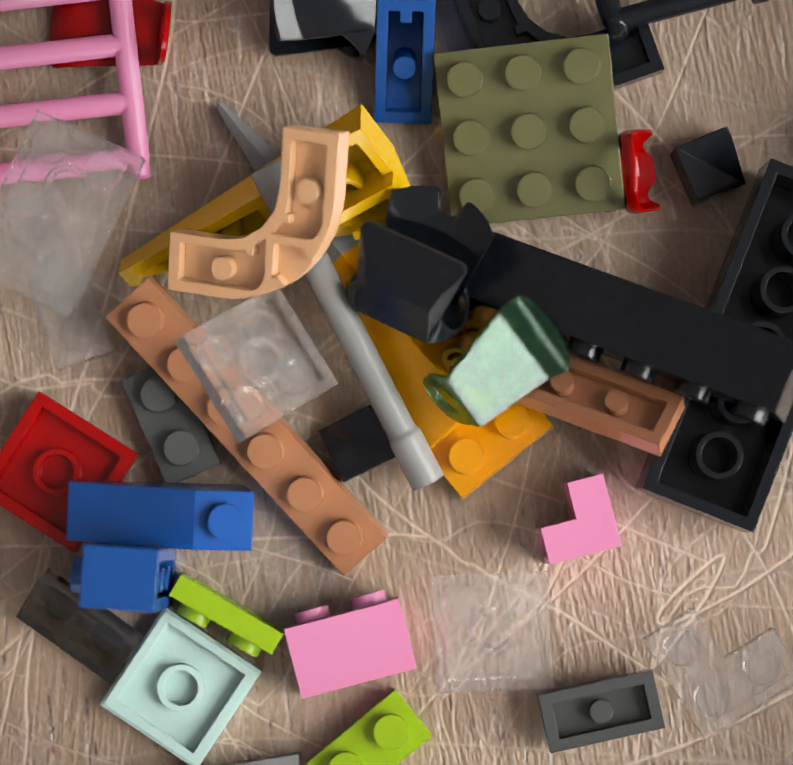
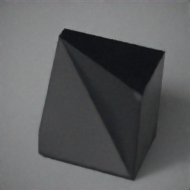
[670,126,746,207]
[319,405,396,483]

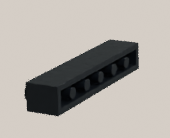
[467,232,793,426]

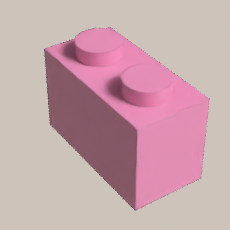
[284,590,417,699]

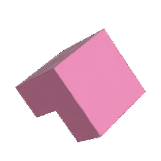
[535,474,622,564]

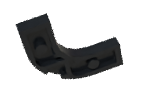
[453,0,665,90]

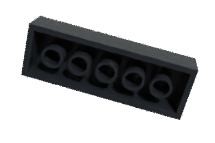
[634,158,793,533]

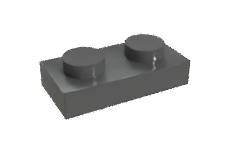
[121,367,222,483]
[536,668,665,753]

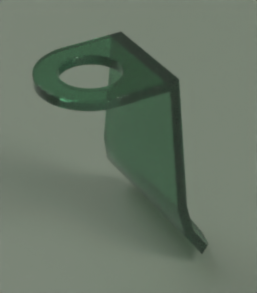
[423,294,571,427]

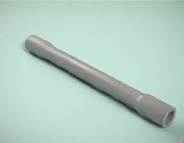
[251,159,444,490]

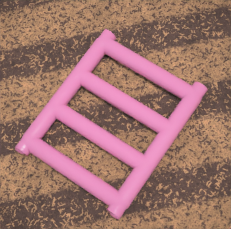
[0,0,151,193]

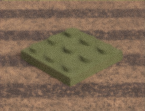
[434,33,626,224]

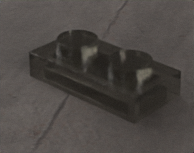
[16,568,144,684]

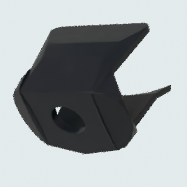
[269,0,376,61]
[346,186,495,344]

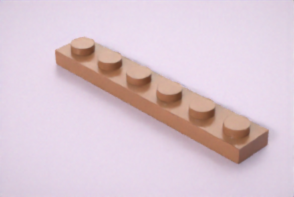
[106,276,388,576]

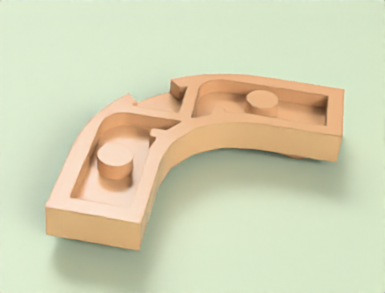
[168,125,349,299]

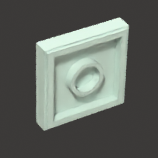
[99,607,263,765]

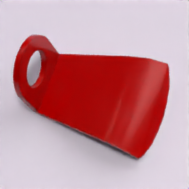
[49,0,171,68]

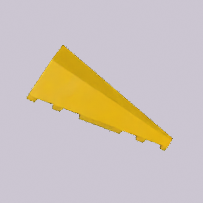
[118,104,410,287]

